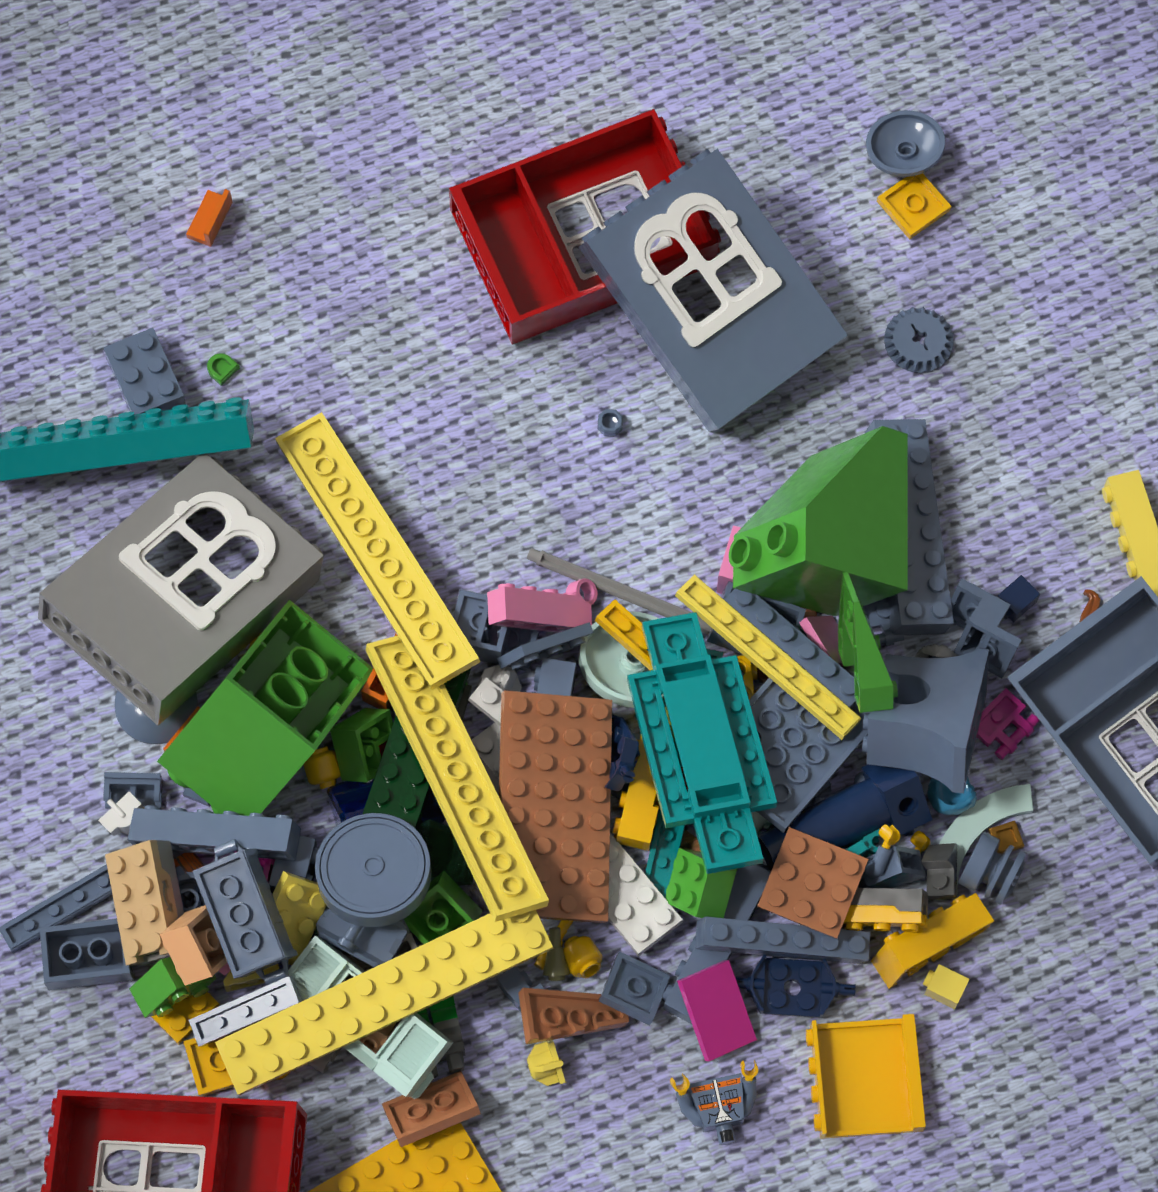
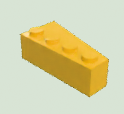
[613,729,675,851]
[871,893,994,989]

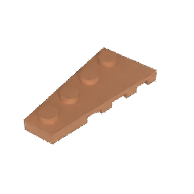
[518,988,629,1044]

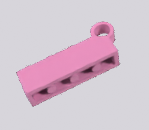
[487,578,598,633]

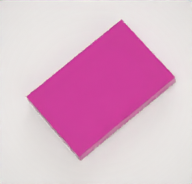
[677,960,757,1061]

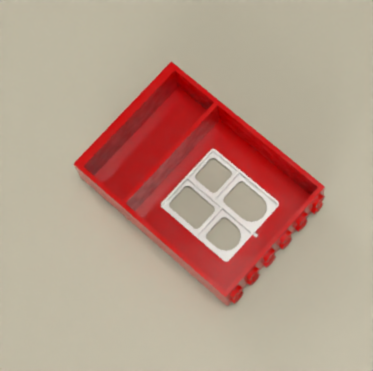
[449,109,721,345]
[41,1089,307,1192]

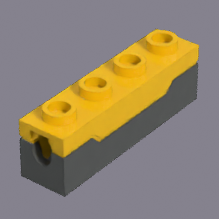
[842,888,928,932]

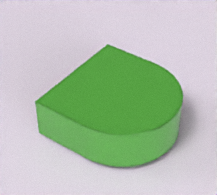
[207,353,240,386]

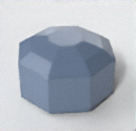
[597,409,623,437]

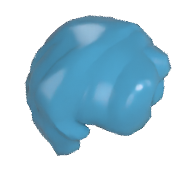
[927,777,977,815]

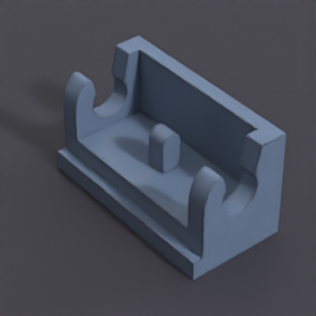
[103,772,163,809]

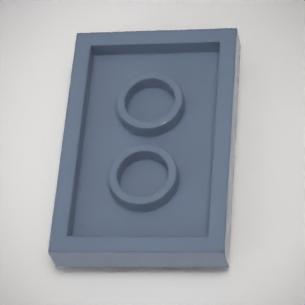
[497,622,594,670]

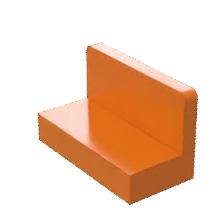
[186,189,233,247]

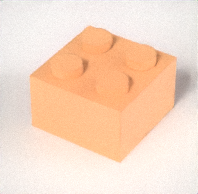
[160,905,227,985]

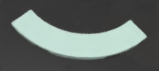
[937,784,1033,900]

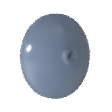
[866,110,945,177]
[114,690,198,744]

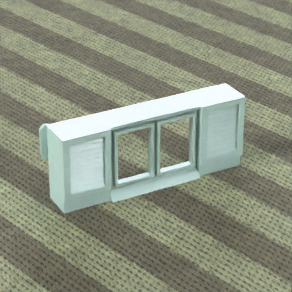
[288,936,454,1099]

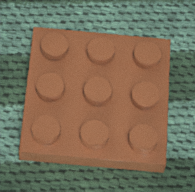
[757,827,869,939]

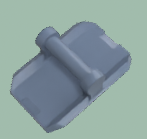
[316,907,409,967]

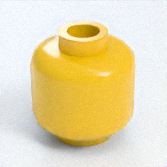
[303,746,341,789]
[563,936,603,979]

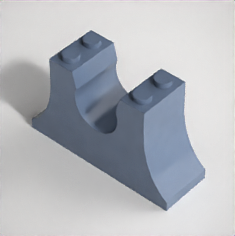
[862,648,989,794]

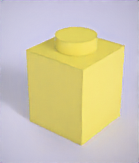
[923,964,969,1009]

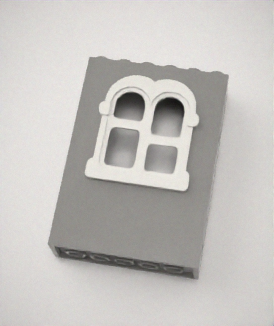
[38,454,324,726]

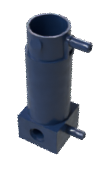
[757,764,932,871]

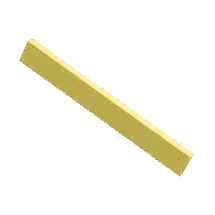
[675,574,862,740]

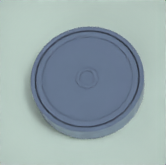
[315,813,431,927]

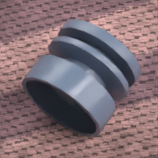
[958,832,1027,905]

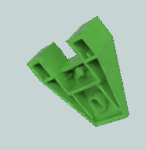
[838,572,898,713]

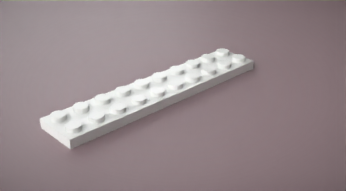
[471,723,683,957]

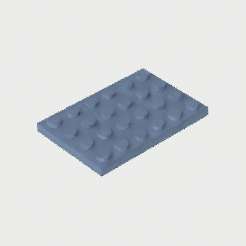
[749,678,870,833]

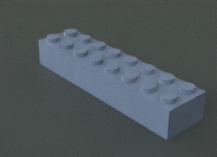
[865,419,954,635]

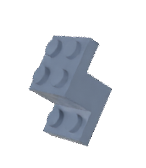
[951,578,1022,679]
[453,589,540,672]

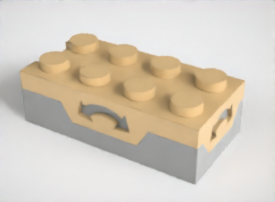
[105,840,184,966]

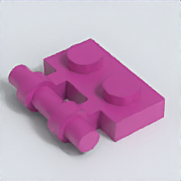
[977,688,1040,760]

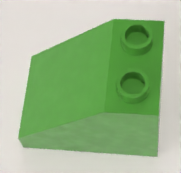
[729,426,908,616]
[157,600,373,816]

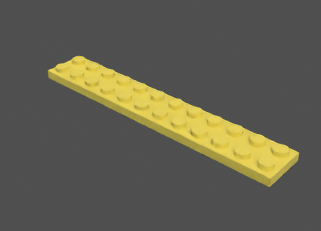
[275,412,480,690]
[366,636,549,922]
[215,910,554,1096]

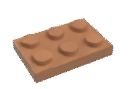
[382,1071,481,1147]

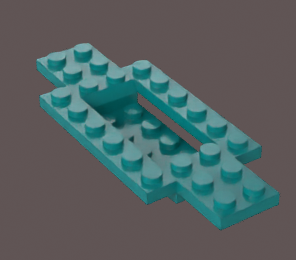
[627,612,777,874]

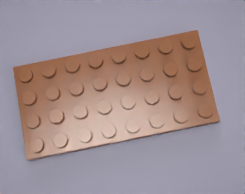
[499,690,612,923]

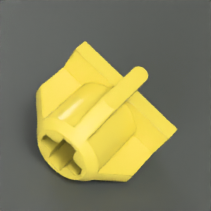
[526,1040,566,1086]

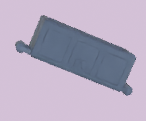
[193,839,298,985]

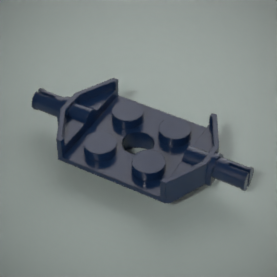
[605,715,640,791]
[735,955,856,1018]

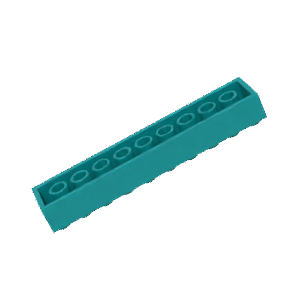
[0,397,254,481]

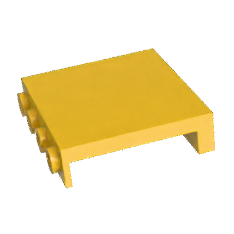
[806,1014,926,1139]

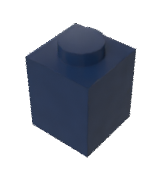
[997,575,1040,623]

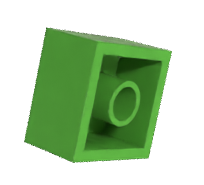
[665,848,737,918]
[404,871,482,944]

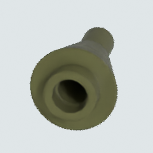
[542,927,571,981]

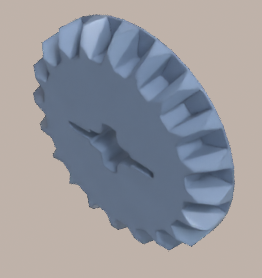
[884,306,954,373]

